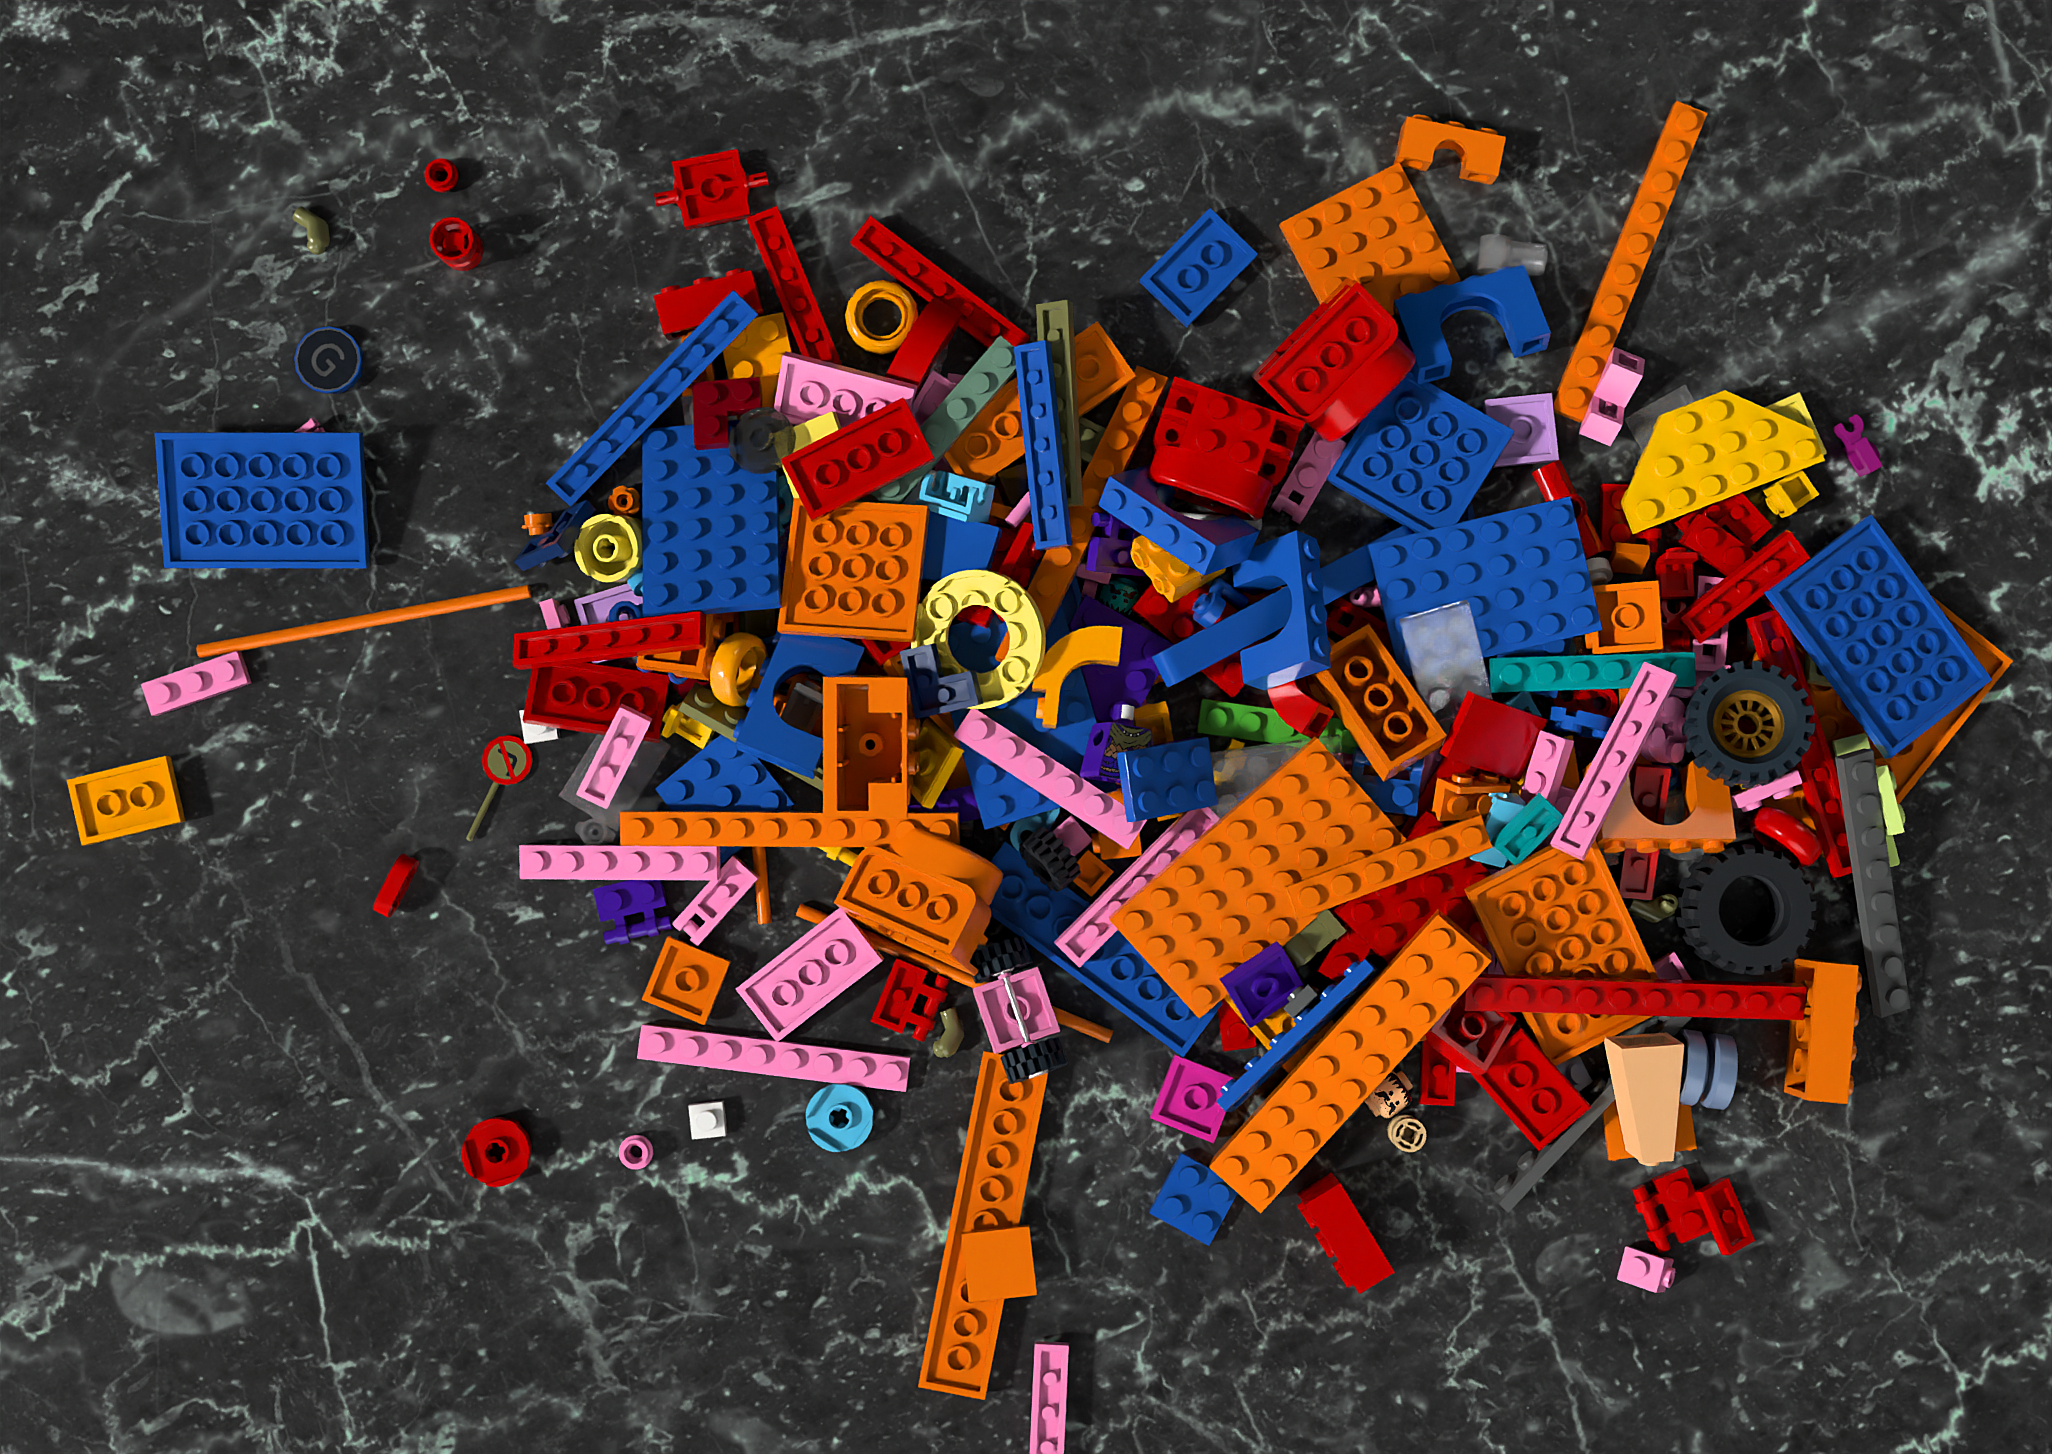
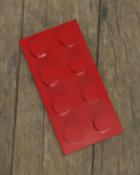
[780,397,935,522]
[1130,583,1270,697]
[522,663,670,743]

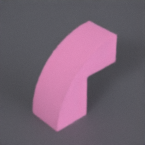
[1579,347,1645,446]

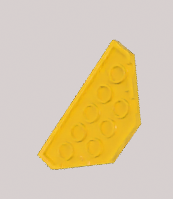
[1620,390,1825,534]

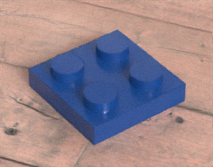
[1149,1152,1238,1246]

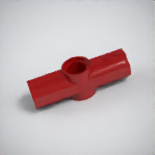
[1532,459,1605,559]

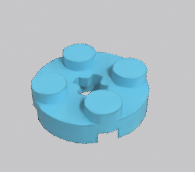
[806,1083,874,1152]

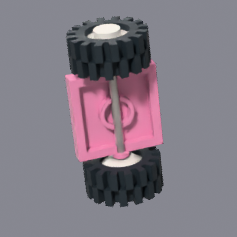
[970,936,1068,1084]

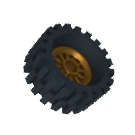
[1682,661,1815,788]

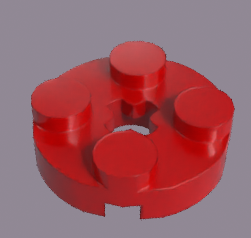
[461,1117,532,1187]

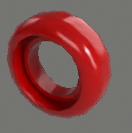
[1749,807,1823,867]

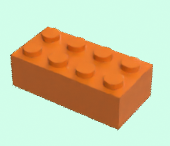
[1310,624,1447,782]
[1784,958,1862,1104]

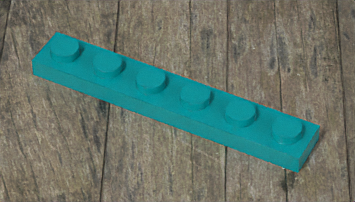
[1489,652,1696,693]

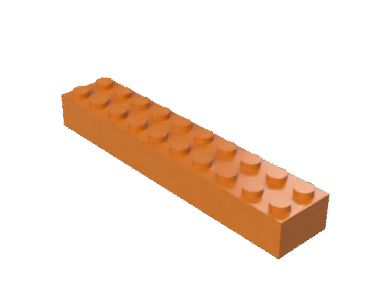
[1209,908,1492,1213]

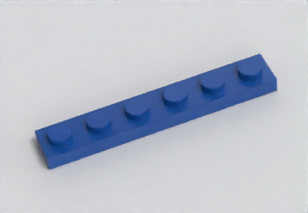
[1014,340,1072,551]
[1216,959,1381,1112]

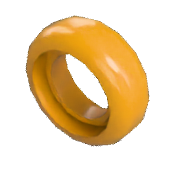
[845,280,919,355]
[710,632,768,706]

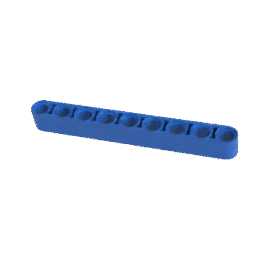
[1152,525,1414,687]

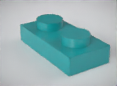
[1490,793,1564,865]

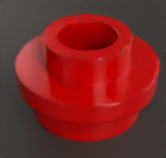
[424,158,459,193]

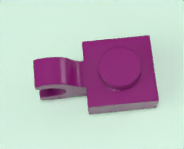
[1833,414,1883,477]

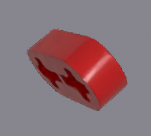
[373,853,419,918]

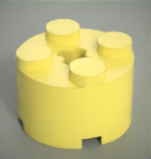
[574,514,643,583]

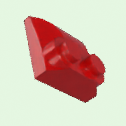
[1425,993,1517,1075]

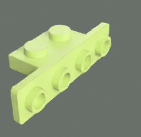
[1832,733,1905,867]

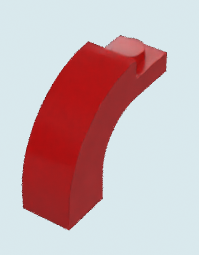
[885,297,963,400]
[1268,624,1335,738]

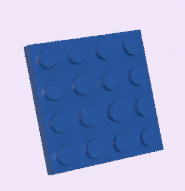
[1326,372,1514,533]

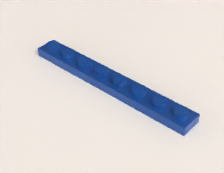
[546,290,758,507]

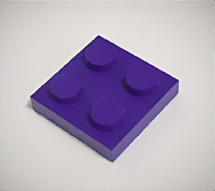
[1220,941,1305,1028]

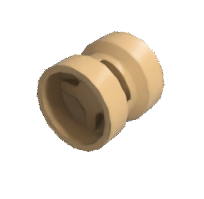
[1387,1114,1427,1152]

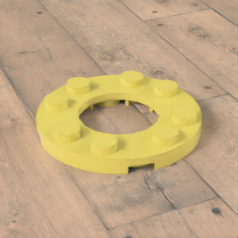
[911,569,1046,709]

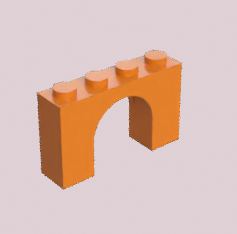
[1582,760,1736,853]

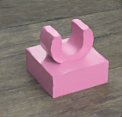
[1076,563,1111,599]

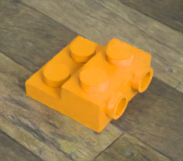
[1130,535,1226,603]

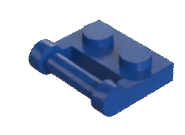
[1351,747,1424,817]

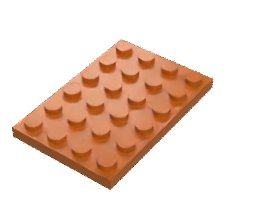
[1464,840,1659,1066]

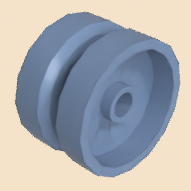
[1674,1029,1738,1110]

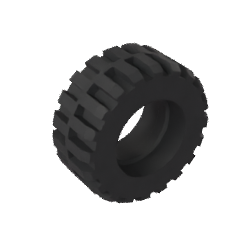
[1676,844,1818,975]

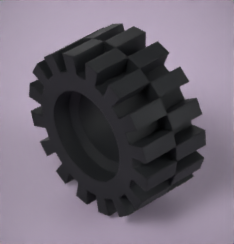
[1019,827,1081,892]

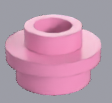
[619,1135,653,1169]

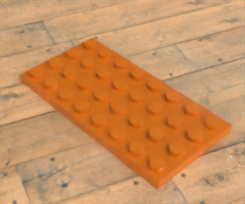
[1109,736,1407,1019]

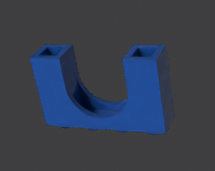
[1393,264,1551,385]
[1098,464,1260,576]
[1232,530,1331,690]
[733,631,865,779]

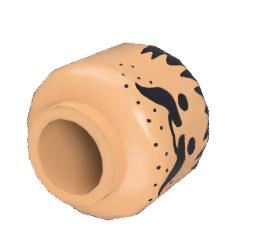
[1364,1070,1413,1118]

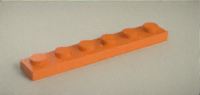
[1284,815,1493,920]

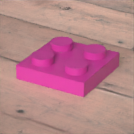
[1150,1054,1238,1143]

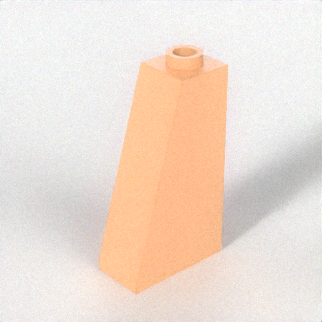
[1604,1032,1684,1166]

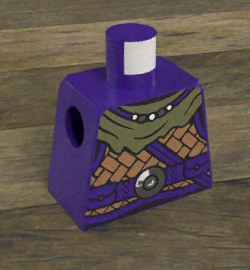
[1079,704,1153,785]

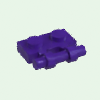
[1086,511,1146,576]
[593,880,673,945]

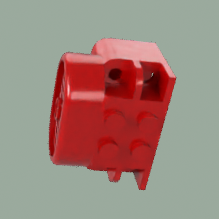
[1250,278,1416,443]
[1148,376,1305,521]

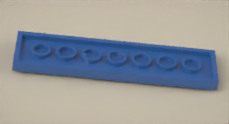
[989,841,1223,1057]

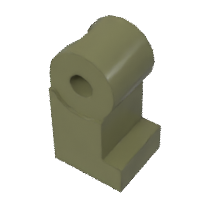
[1282,909,1346,969]

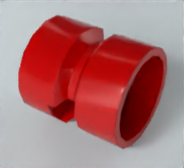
[429,217,484,271]

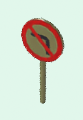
[466,735,533,841]

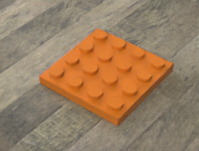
[1279,162,1461,317]
[777,498,930,643]

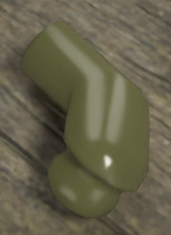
[293,206,330,255]
[1625,894,1678,923]
[933,1007,964,1058]

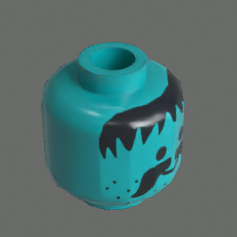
[1097,577,1142,622]

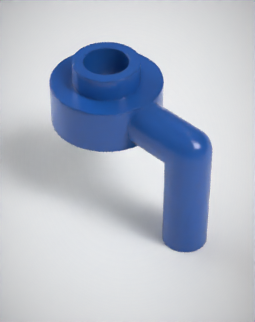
[1192,578,1249,628]

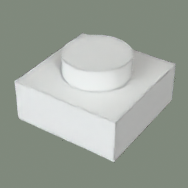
[519,710,561,744]
[688,1100,727,1139]

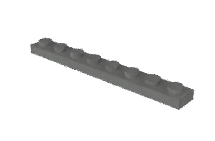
[1835,748,1910,1018]
[1490,1016,1692,1213]

